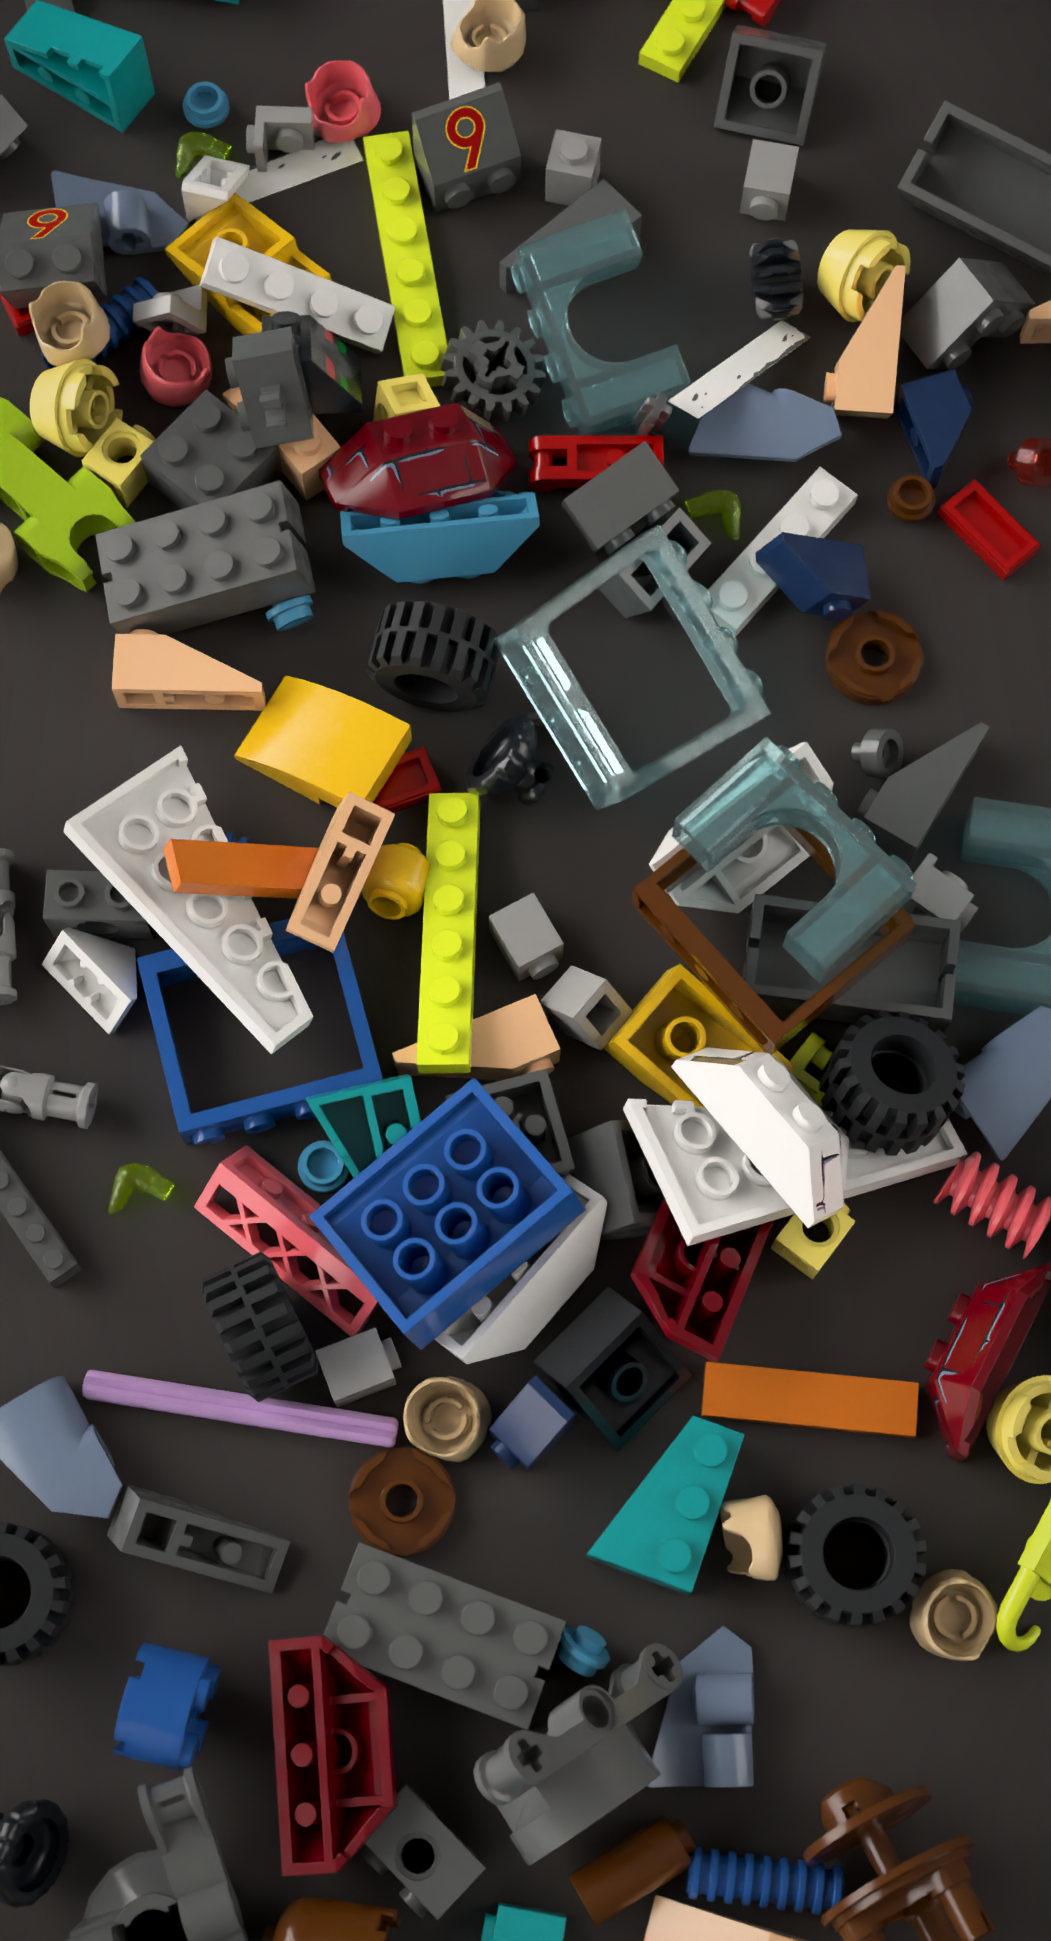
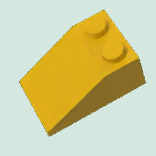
[604,964,796,1107]

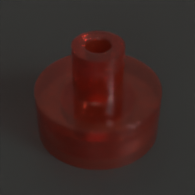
[1007,437,1051,487]

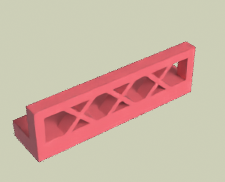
[194,1145,379,1337]

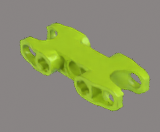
[0,397,136,592]

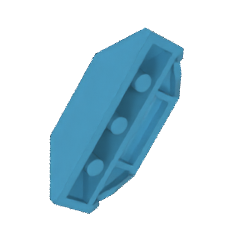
[340,491,540,584]

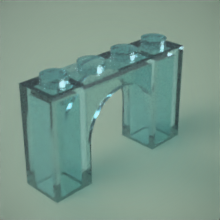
[511,209,692,436]
[672,737,917,983]
[952,797,1051,1015]

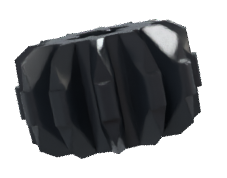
[749,238,804,320]

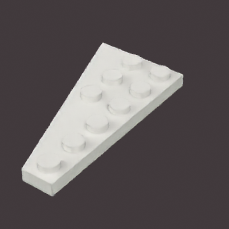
[63,745,313,1054]
[623,1099,968,1246]

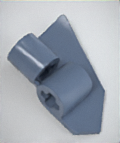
[51,171,190,255]
[689,383,842,462]
[954,1006,1051,1162]
[0,1376,123,1519]
[647,1625,755,1788]

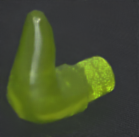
[175,131,231,178]
[686,490,741,540]
[108,1163,175,1214]

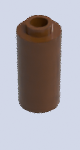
[568,1815,697,1926]

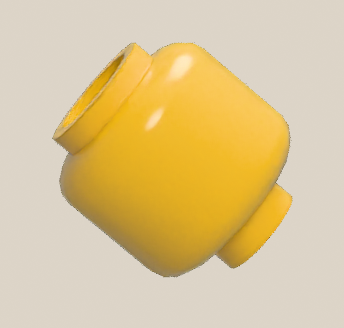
[361,843,430,920]

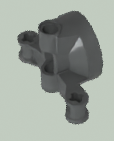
[474,1643,683,1866]
[64,1765,249,1941]

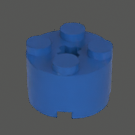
[113,1642,222,1771]

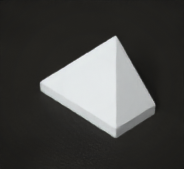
[181,155,250,223]
[42,927,137,1034]

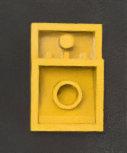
[165,192,332,335]
[234,676,412,808]

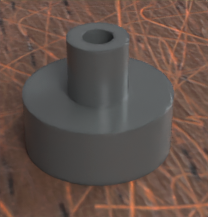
[851,728,904,779]

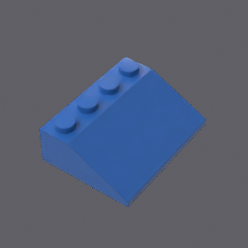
[309,1078,586,1350]

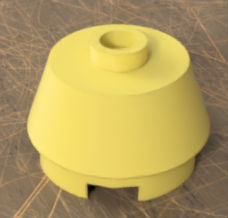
[817,229,911,322]
[30,359,123,457]
[986,1375,1051,1484]

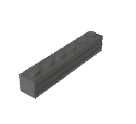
[0,1150,82,1288]

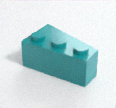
[4,0,155,133]
[305,1074,421,1178]
[585,1416,745,1596]

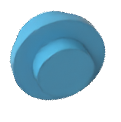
[183,82,229,128]
[265,595,314,631]
[298,1140,350,1193]
[557,1625,610,1677]

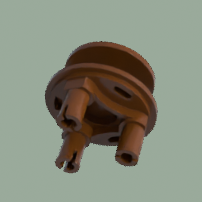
[802,1776,997,1941]

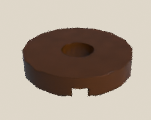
[825,610,924,706]
[348,1447,456,1557]

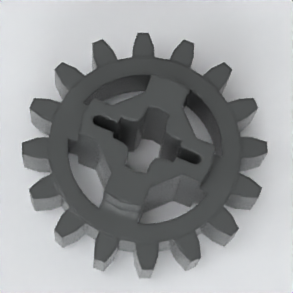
[441,320,546,423]

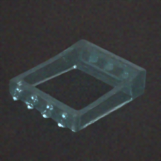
[494,524,771,810]

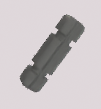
[629,392,673,436]

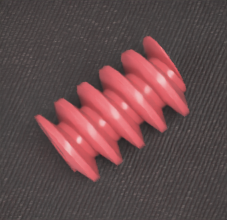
[933,1151,1051,1259]

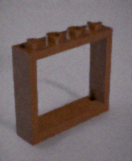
[631,773,916,1055]

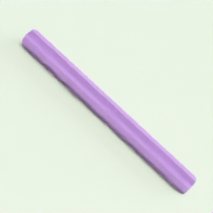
[82,1370,399,1448]

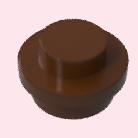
[887,475,936,523]

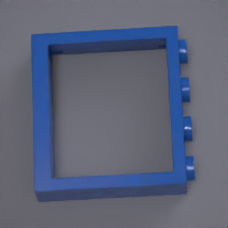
[137,918,383,1146]

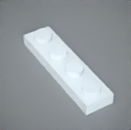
[200,236,396,354]
[697,467,857,638]

